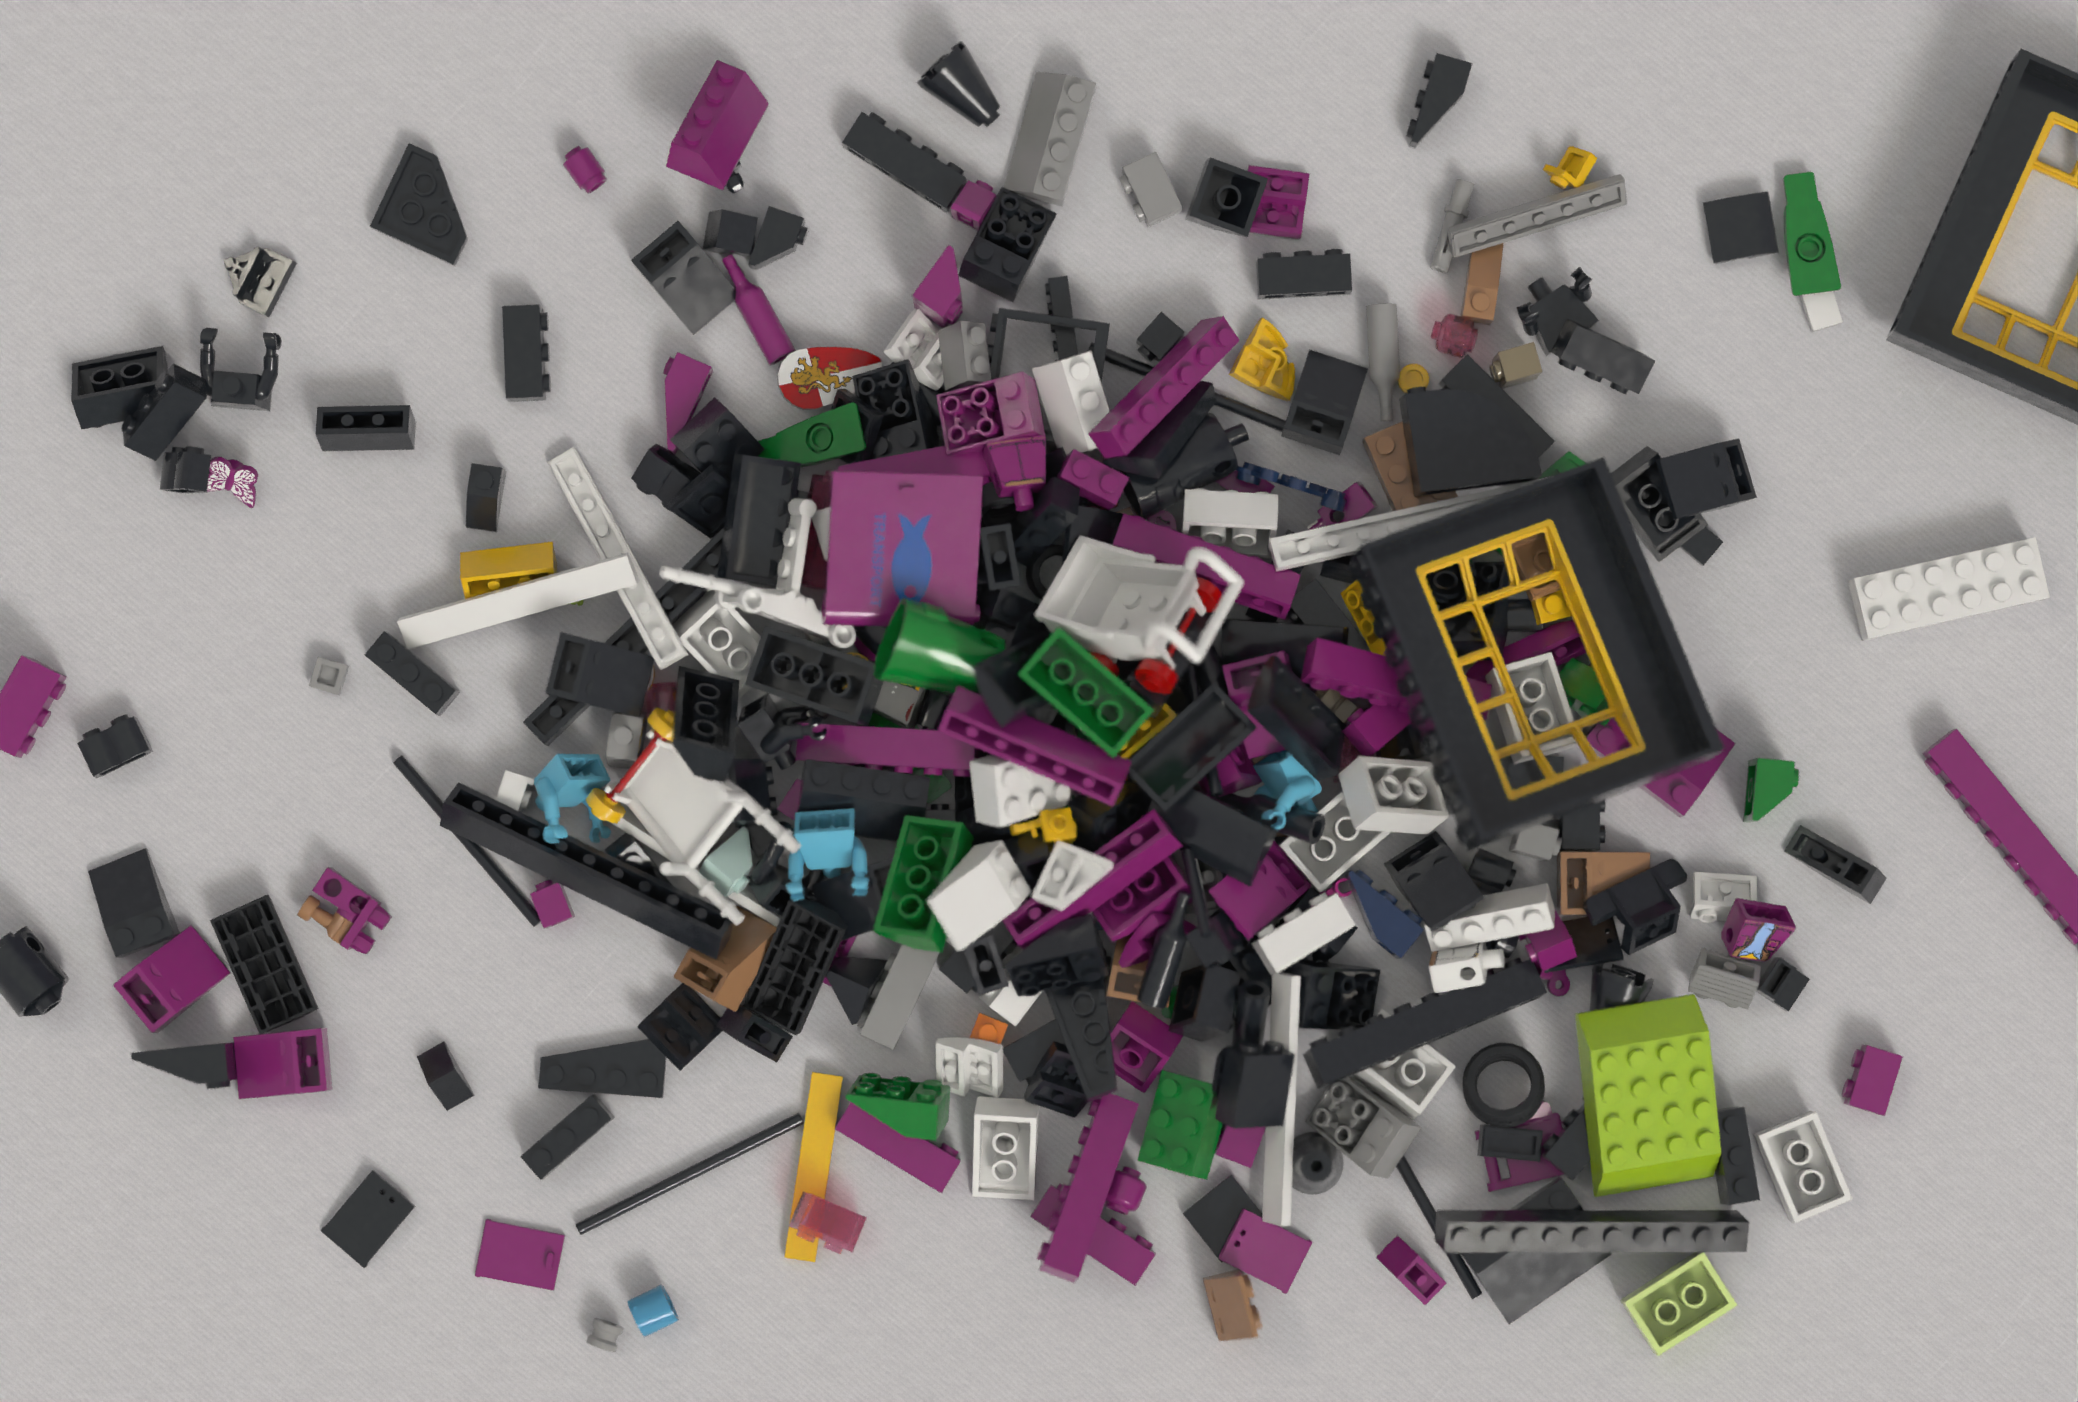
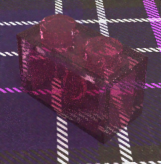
[789,1192,867,1254]

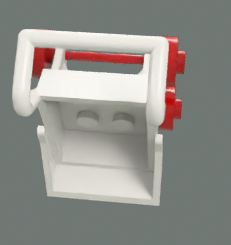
[1034,535,1244,694]

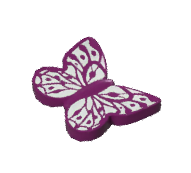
[207,457,258,508]

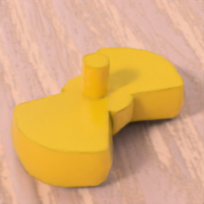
[1010,817,1042,838]

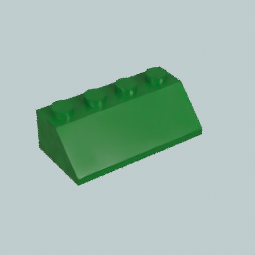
[1017,627,1154,758]
[873,815,974,953]

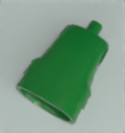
[874,598,1006,696]

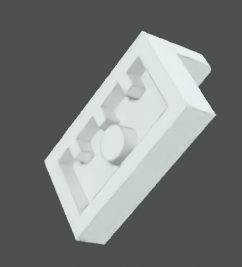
[1691,872,1757,923]

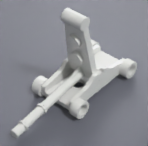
[660,498,856,648]

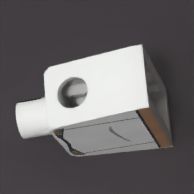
[1429,942,1505,993]

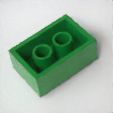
[1137,1070,1223,1180]

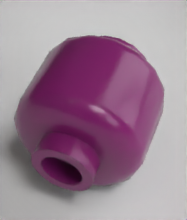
[1105,1166,1147,1215]

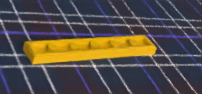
[784,1072,843,1262]

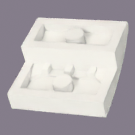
[883,309,946,390]
[935,1037,1003,1098]

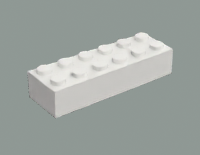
[1848,537,2050,641]

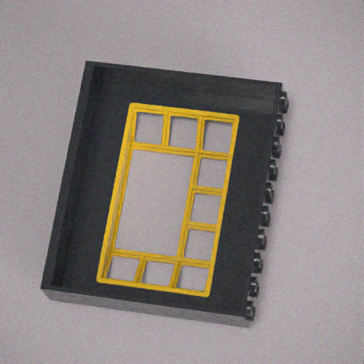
[1886,49,2078,425]
[1349,457,1725,851]

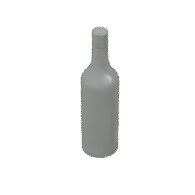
[1366,303,1400,421]

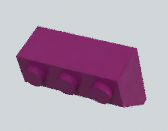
[912,245,964,328]
[0,655,66,758]

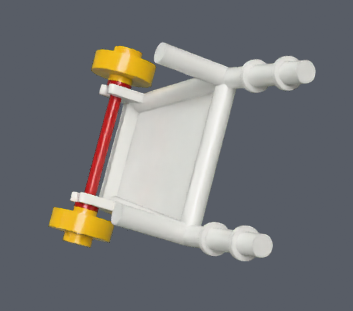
[586,708,801,925]

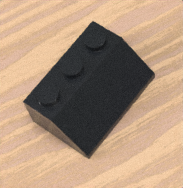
[71,346,168,430]

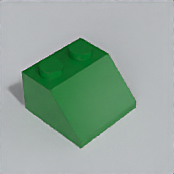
[1743,758,1799,823]

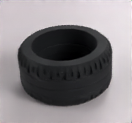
[1462,1043,1545,1128]

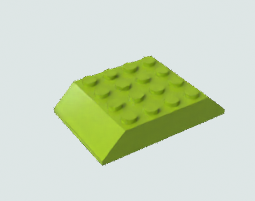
[1575,994,1721,1197]

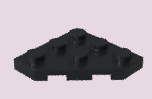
[370,143,468,266]

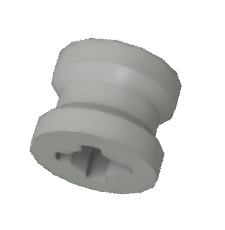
[586,1318,624,1352]

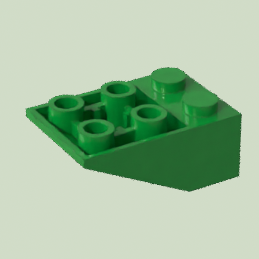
[846,1073,951,1141]

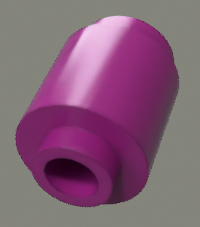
[563,146,607,194]

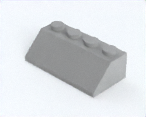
[1004,72,1096,207]

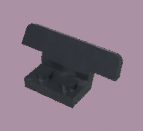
[1583,859,1688,955]

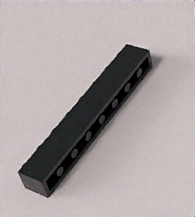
[1303,957,1547,1089]

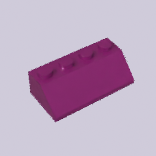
[666,60,769,190]

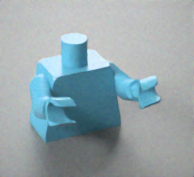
[1253,750,1322,829]
[534,754,611,843]
[786,808,869,901]

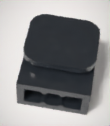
[1212,1041,1295,1129]

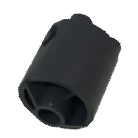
[0,926,69,1017]

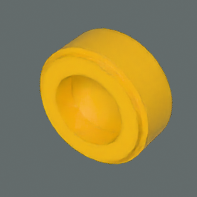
[1398,364,1429,394]

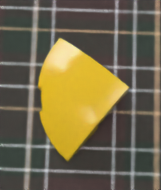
[1229,317,1295,401]

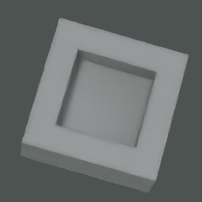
[309,657,349,695]

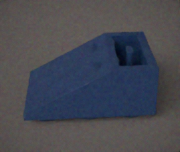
[1345,870,1425,959]

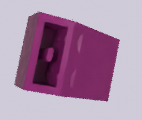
[936,371,1046,455]
[1223,651,1292,759]
[1209,840,1312,940]
[113,925,231,1033]
[233,1028,333,1099]

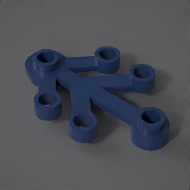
[1236,462,1347,512]

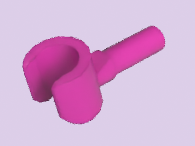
[1320,878,1352,898]

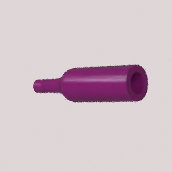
[722,254,796,366]

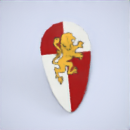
[777,347,882,410]

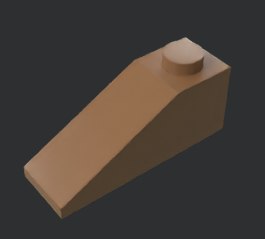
[1460,243,1504,325]

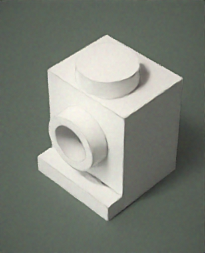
[496,770,535,812]

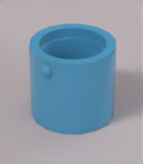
[627,1284,679,1337]

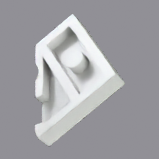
[1031,841,1114,911]

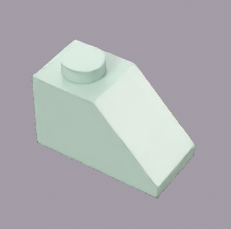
[699,826,753,898]

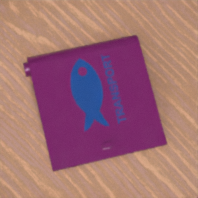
[821,470,983,626]

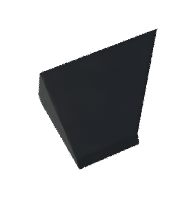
[826,956,887,1025]

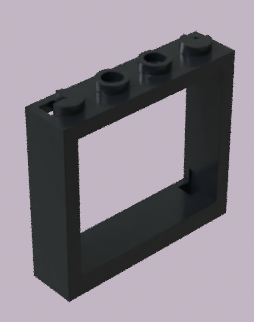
[988,308,1110,442]

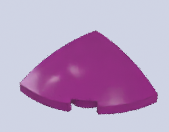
[1119,913,1196,968]

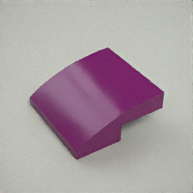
[1248,165,1310,239]

